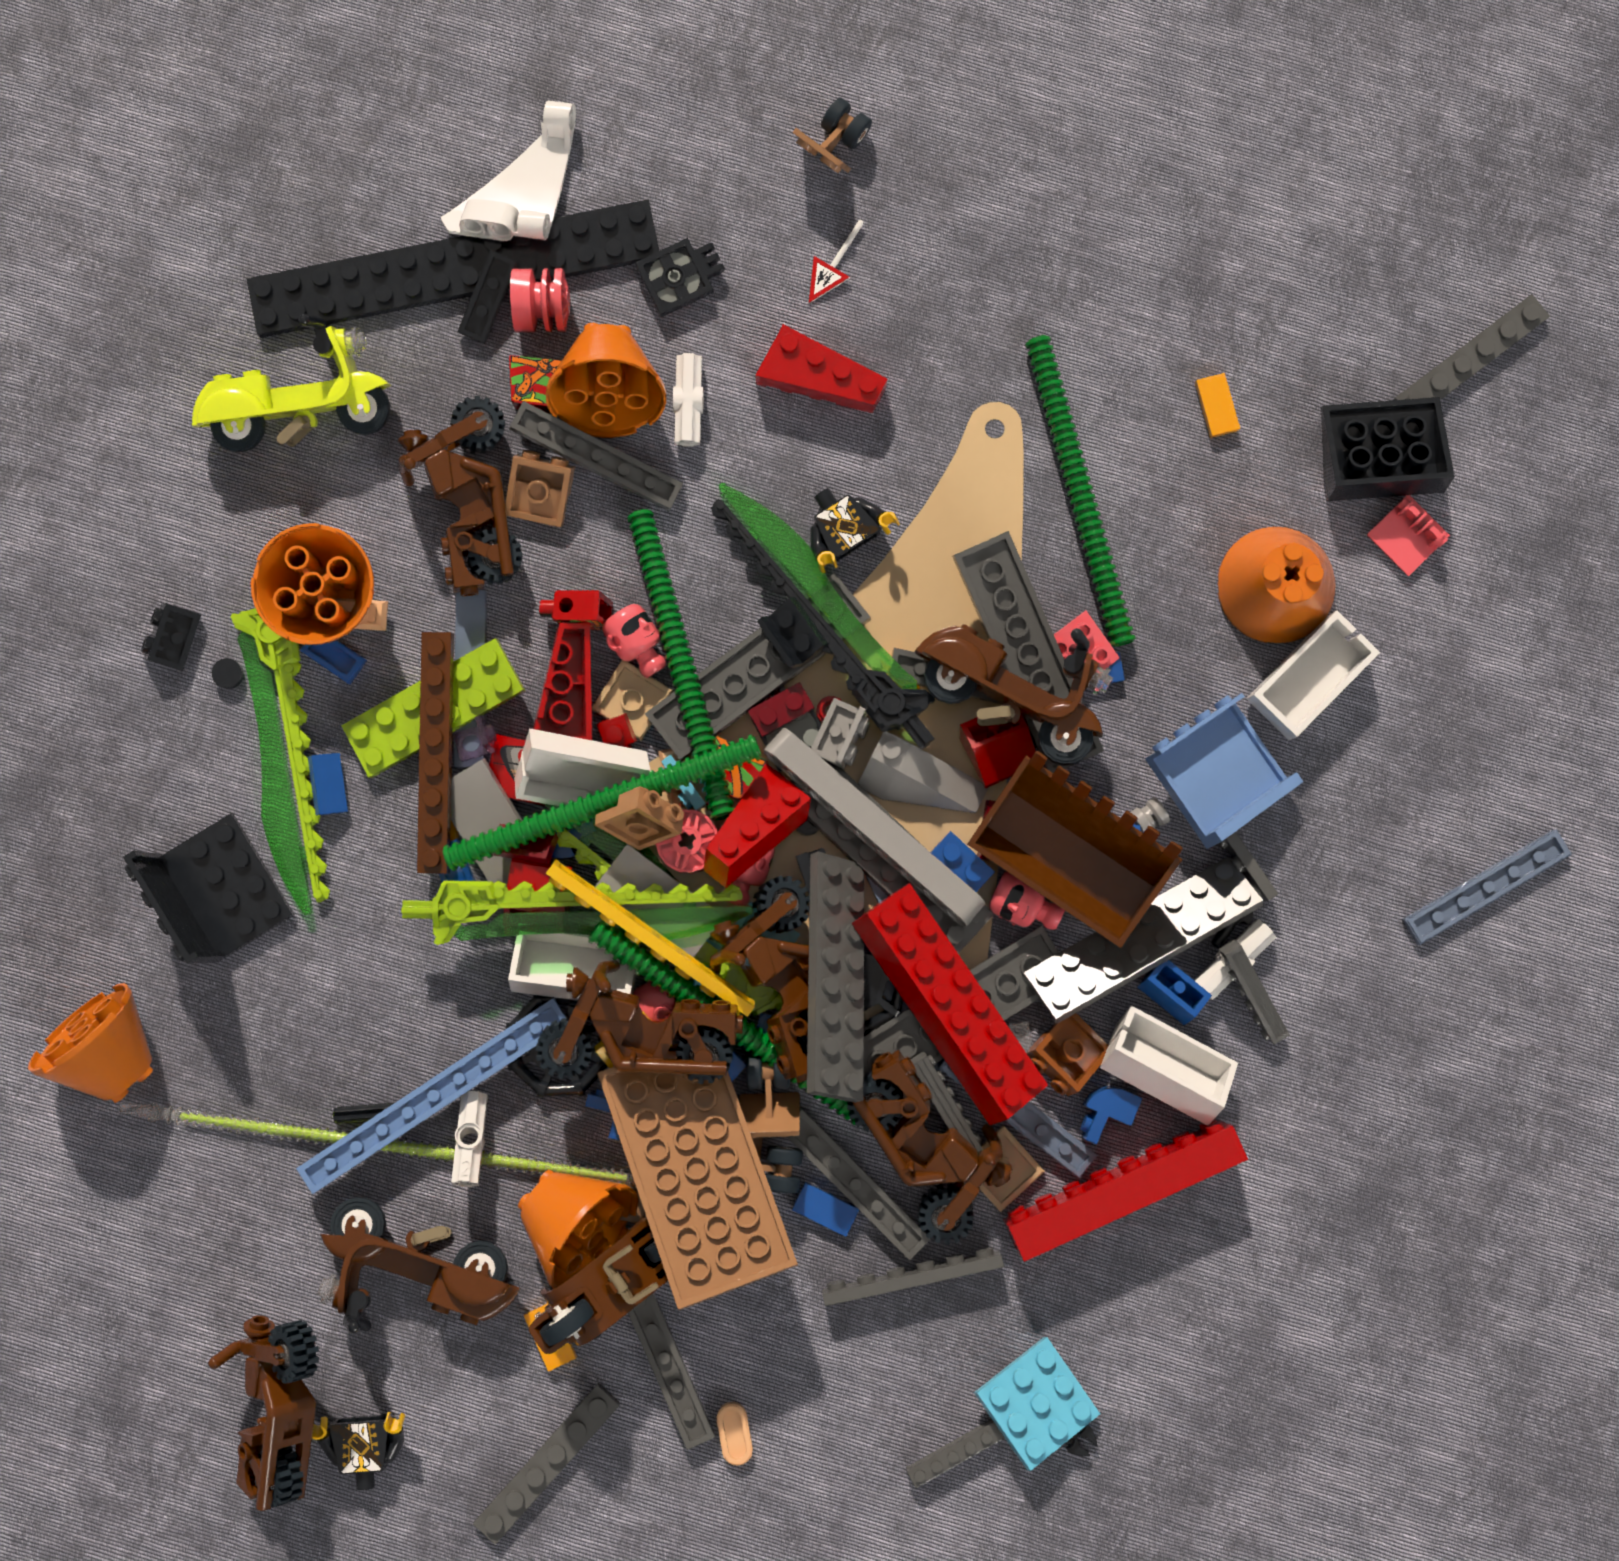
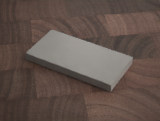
[451,758,523,886]
[595,844,724,957]

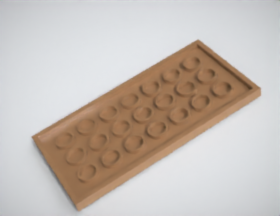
[597,1044,798,1311]

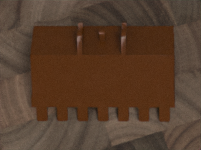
[967,751,1183,948]

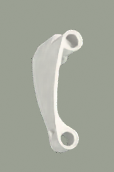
[441,100,576,241]

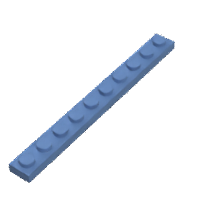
[296,998,569,1194]

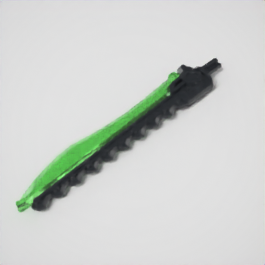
[711,483,935,749]

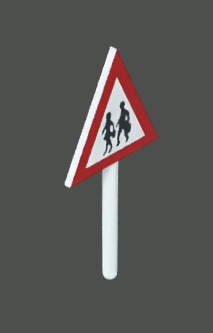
[809,220,863,304]

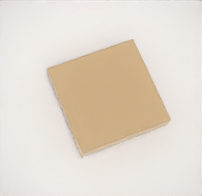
[592,660,673,741]
[978,1125,1045,1212]

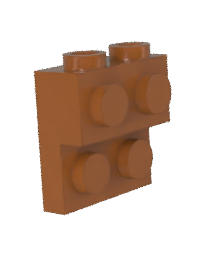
[1027,1013,1109,1096]

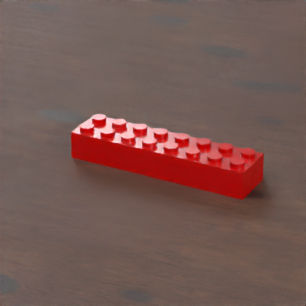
[851,883,1048,1125]
[1003,1118,1248,1262]

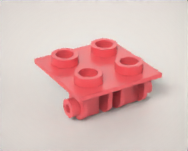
[1367,495,1450,576]
[1054,610,1120,674]

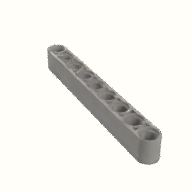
[763,728,985,927]

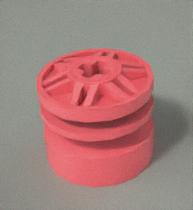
[510,268,570,333]
[655,809,718,874]

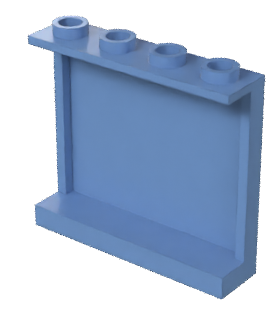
[1145,693,1303,849]

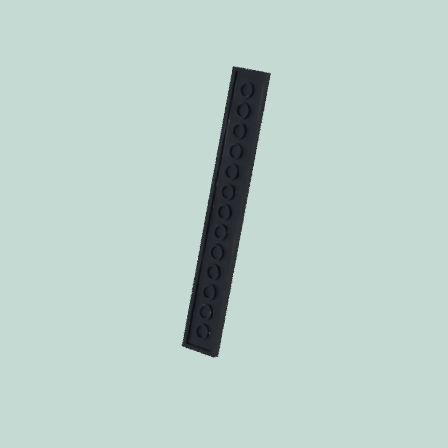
[246,199,659,338]

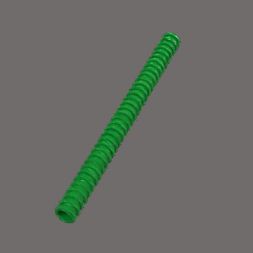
[1025,335,1136,647]
[627,509,735,821]
[443,734,762,871]
[588,920,855,1125]

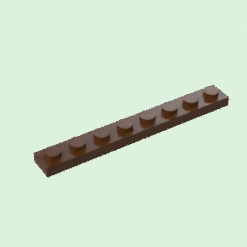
[417,632,454,874]

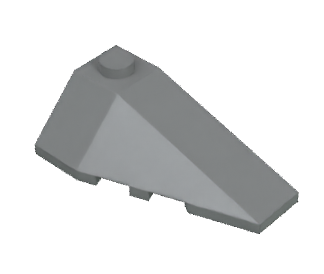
[858,731,989,813]

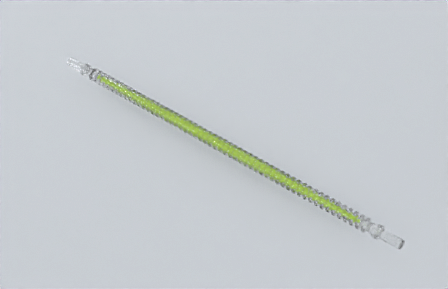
[118,1102,637,1190]

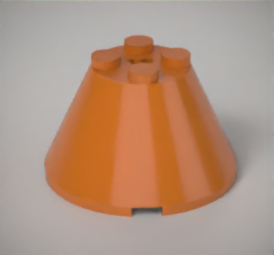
[546,322,666,438]
[251,523,374,645]
[1218,527,1335,643]
[28,983,153,1103]
[518,1170,638,1289]

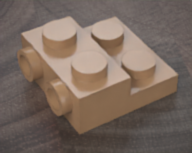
[505,450,575,527]
[595,786,684,850]

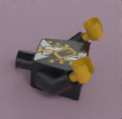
[810,488,900,573]
[312,1412,406,1490]

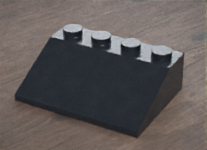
[1321,397,1455,501]

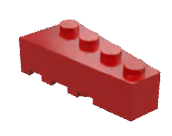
[755,324,888,414]
[533,623,592,740]
[703,764,811,888]

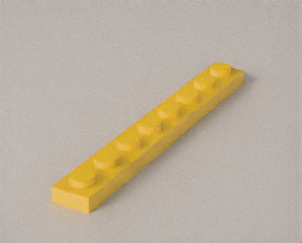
[546,860,755,1017]

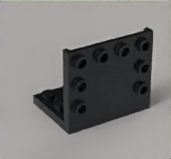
[123,813,295,964]

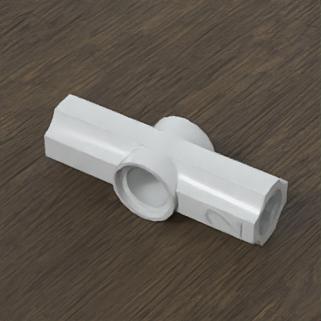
[673,353,704,447]
[1194,919,1277,1000]
[451,1091,488,1187]

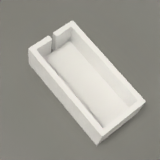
[1246,611,1380,740]
[514,728,650,806]
[508,923,640,1000]
[1100,1006,1238,1126]

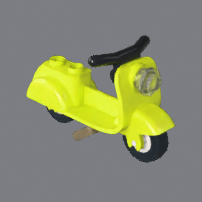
[192,314,391,452]

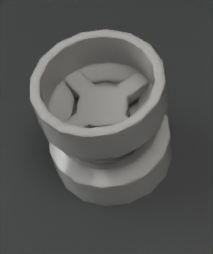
[1130,797,1170,833]

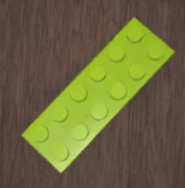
[341,638,526,778]

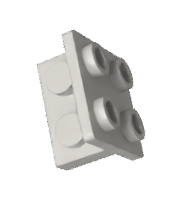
[811,698,871,770]

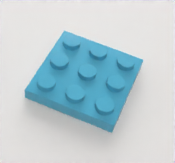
[974,1337,1100,1471]

